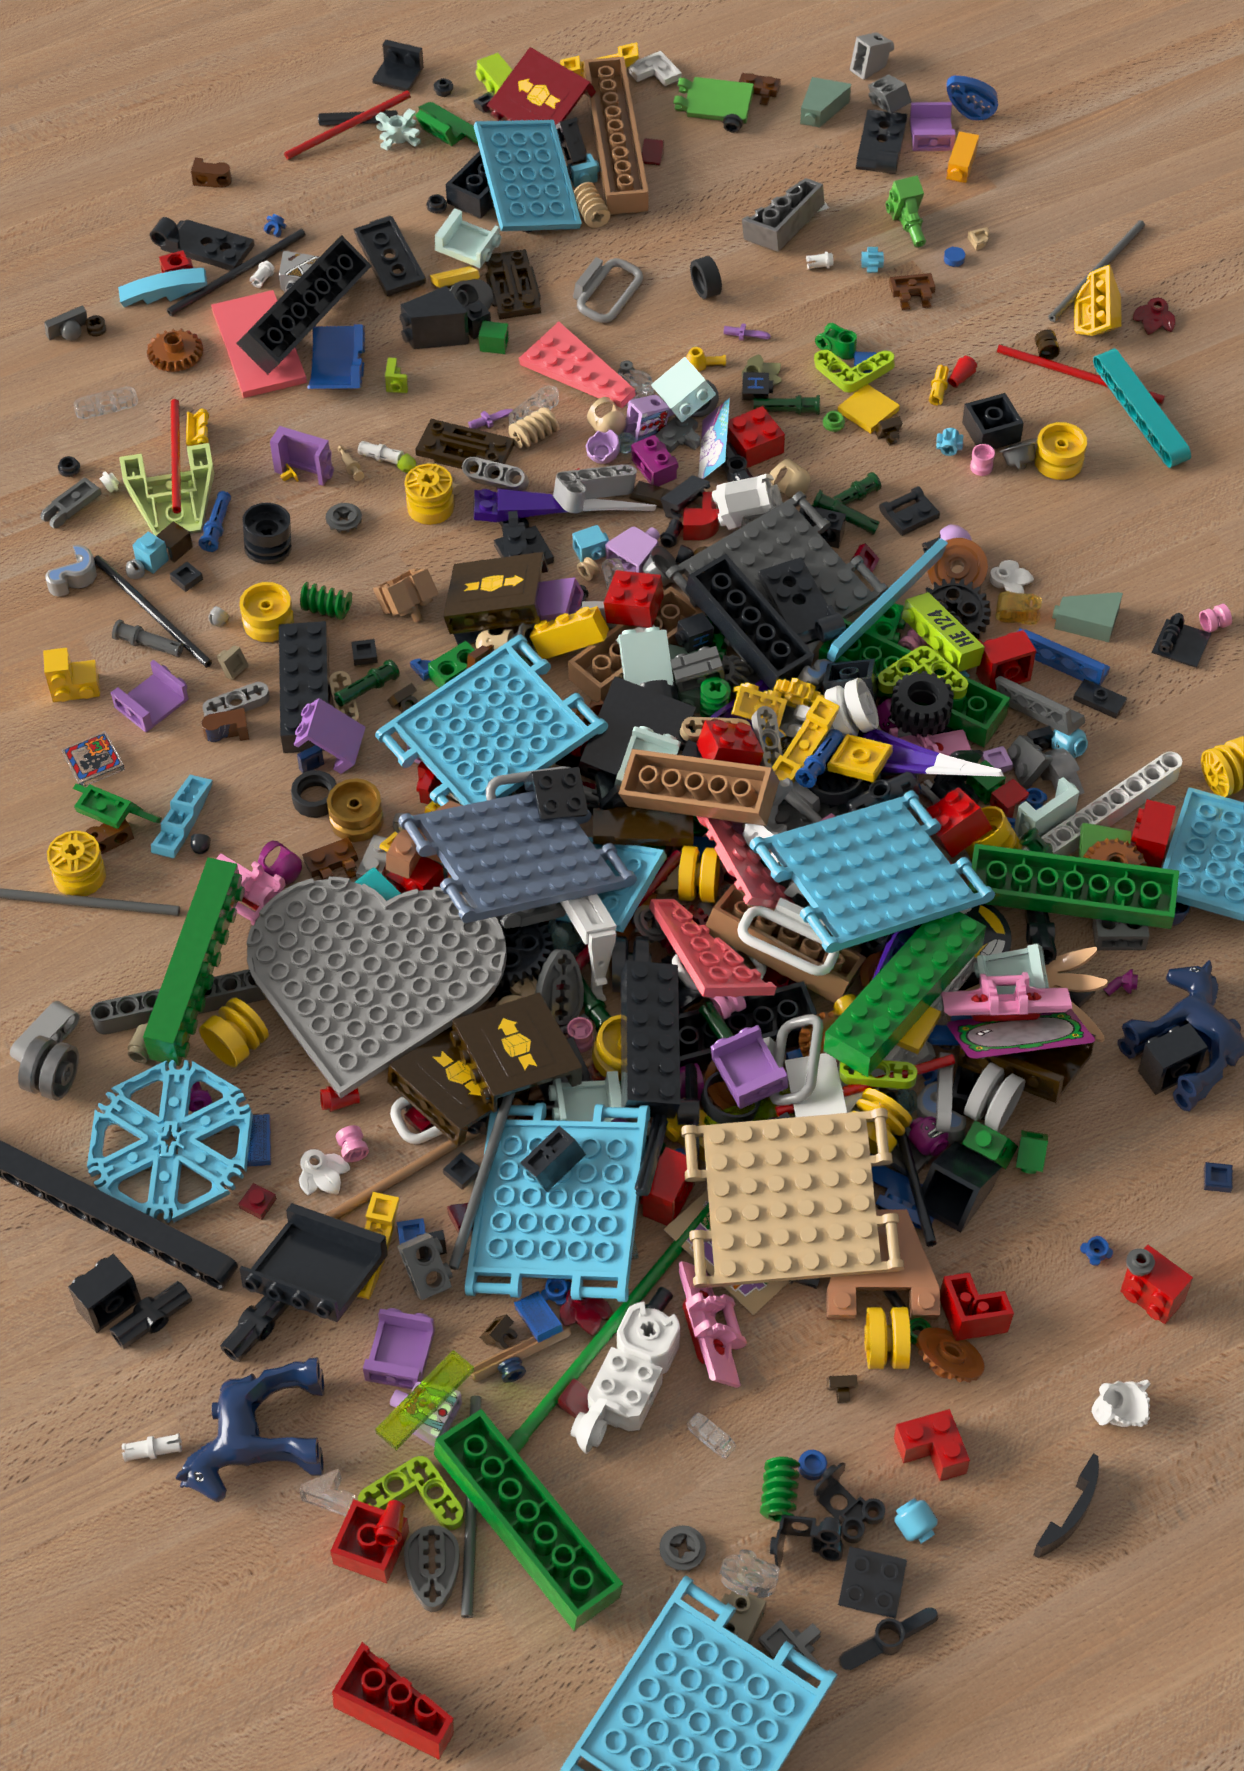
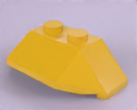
[1074,265,1122,336]

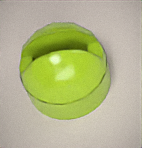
[397,453,416,473]

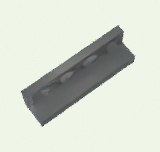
[995,676,1085,736]

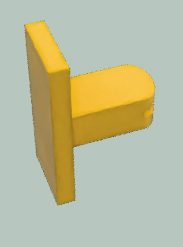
[280,463,299,482]

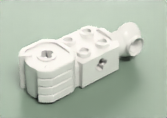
[571,1302,680,1454]

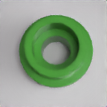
[823,411,845,432]

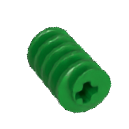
[300,582,353,620]
[700,677,731,717]
[760,1457,801,1523]

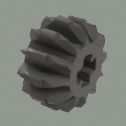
[721,655,751,696]

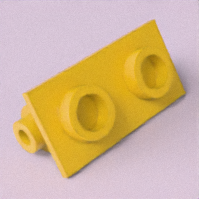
[186,409,209,446]

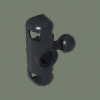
[846,771,921,812]

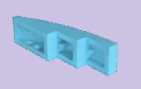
[118,268,207,307]
[151,775,213,858]

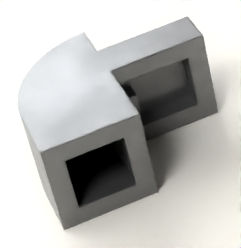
[1040,748,1085,795]

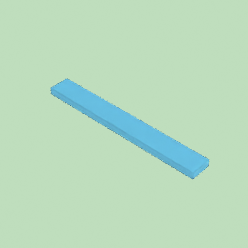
[827,538,948,663]

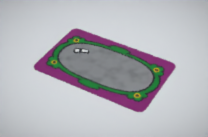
[947,1009,1095,1058]

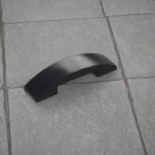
[1033,1453,1099,1558]

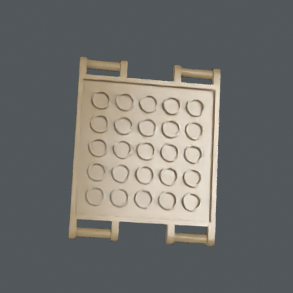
[681,1108,904,1288]

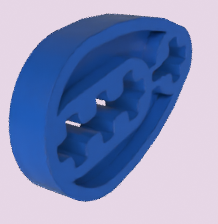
[947,75,998,120]

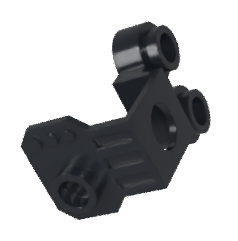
[814,1462,885,1543]
[770,1515,844,1571]

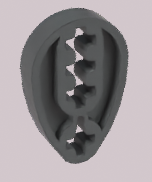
[535,949,584,1025]
[404,1525,460,1612]

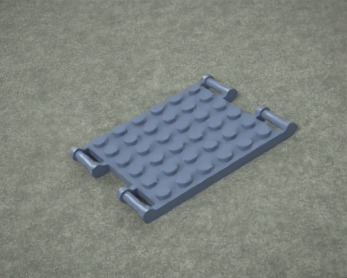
[398,791,637,923]

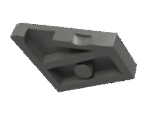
[1007,735,1053,789]

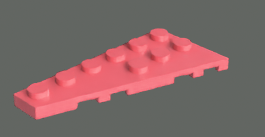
[519,321,636,408]
[696,816,795,909]
[649,899,777,998]

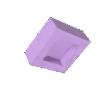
[981,746,1013,773]

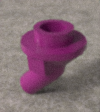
[1103,969,1138,996]
[189,1082,212,1113]

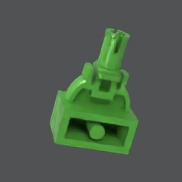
[885,175,926,248]

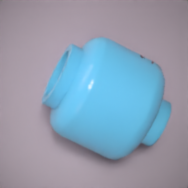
[1051,728,1088,758]
[895,1498,938,1543]

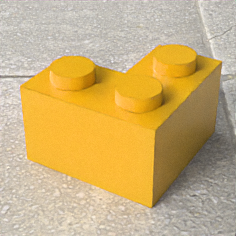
[43,648,100,702]

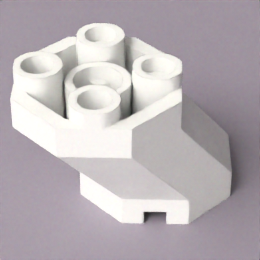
[712,474,783,531]

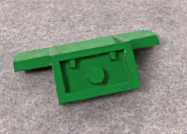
[415,102,478,146]
[72,783,162,829]

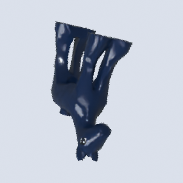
[1117,960,1244,1112]
[175,1357,325,1503]

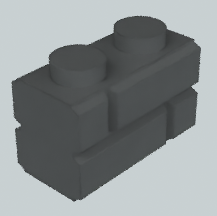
[670,646,726,693]

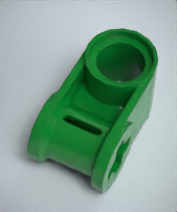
[815,323,857,360]

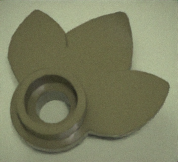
[742,355,782,386]

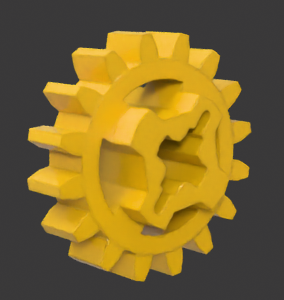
[773,678,825,708]

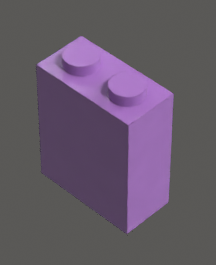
[519,577,584,626]

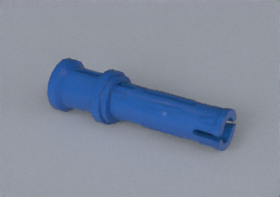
[198,491,231,552]
[795,729,844,788]

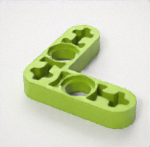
[814,350,895,393]
[877,646,968,699]
[839,1060,917,1089]
[358,1456,464,1530]

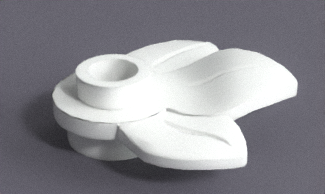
[989,560,1034,596]
[299,1149,350,1196]

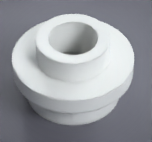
[99,472,120,493]

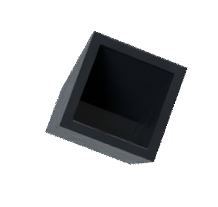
[399,286,469,349]
[914,1141,1002,1233]

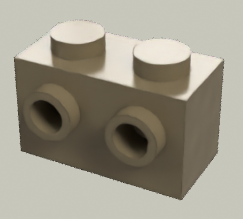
[713,1586,766,1644]

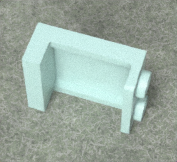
[435,208,501,268]
[651,357,716,422]
[617,627,673,685]
[615,726,681,786]
[1014,777,1079,847]
[974,944,1049,995]
[549,1071,624,1122]

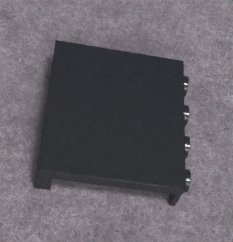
[579,676,696,778]
[239,1203,388,1322]

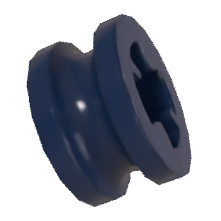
[498,1357,526,1383]

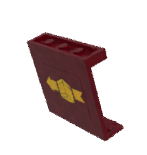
[487,47,596,125]

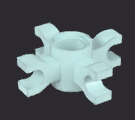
[376,109,421,150]

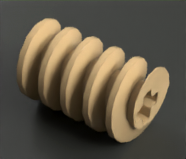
[574,182,610,228]
[509,407,559,449]

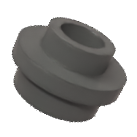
[1126,1248,1155,1276]

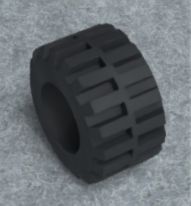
[890,671,954,737]

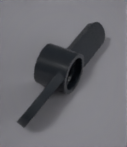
[677,1063,700,1159]
[839,1607,938,1670]

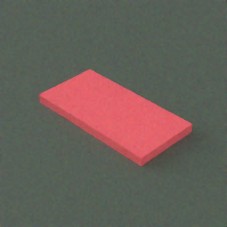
[211,290,307,398]

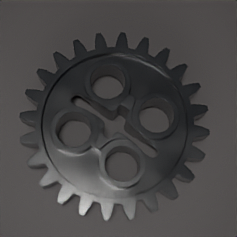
[920,578,991,639]
[498,920,554,987]

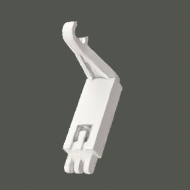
[560,894,616,1001]

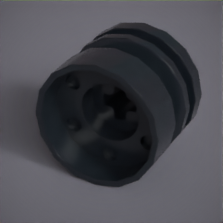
[242,502,292,564]

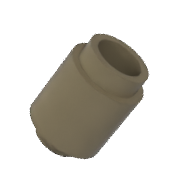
[127,1023,149,1063]

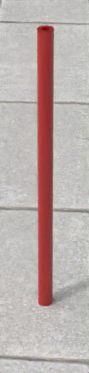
[997,344,1165,404]
[171,399,181,514]

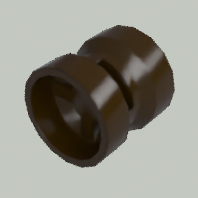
[1034,329,1060,360]

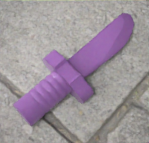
[724,323,771,340]
[468,409,515,429]

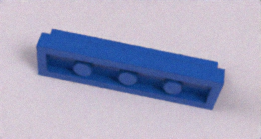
[1018,628,1110,686]

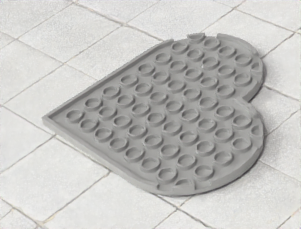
[246,877,507,1098]

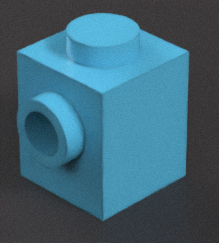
[572,525,609,562]
[132,531,169,574]

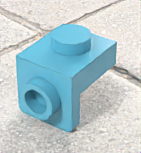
[571,153,600,188]

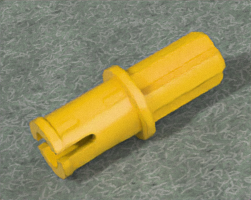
[929,365,949,406]

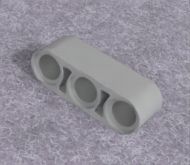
[462,457,529,491]
[10,1001,80,1063]

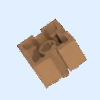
[373,568,439,622]

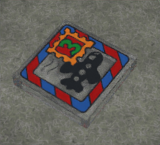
[61,731,125,786]

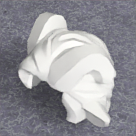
[1092,1379,1151,1427]

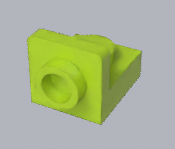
[385,358,408,393]

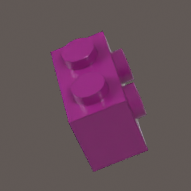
[631,435,679,486]

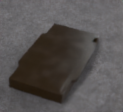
[485,249,541,320]
[415,419,514,476]
[592,807,694,848]

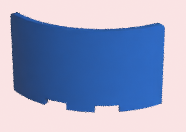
[307,324,365,389]

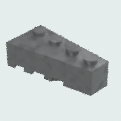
[742,178,825,252]

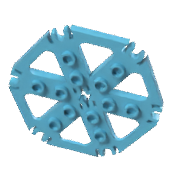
[87,1060,253,1223]

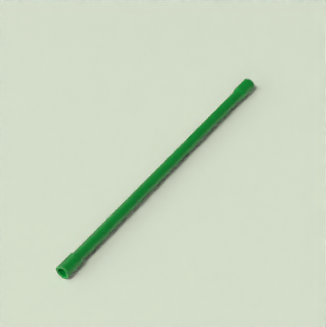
[507,1202,710,1453]

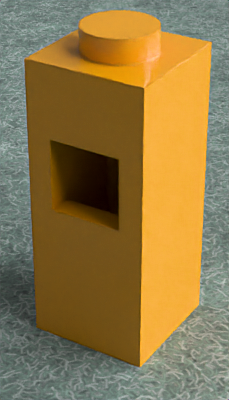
[946,131,979,183]

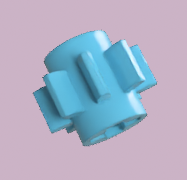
[861,247,884,273]
[936,428,964,456]

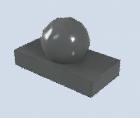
[44,305,87,341]

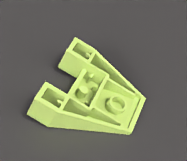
[119,443,215,536]

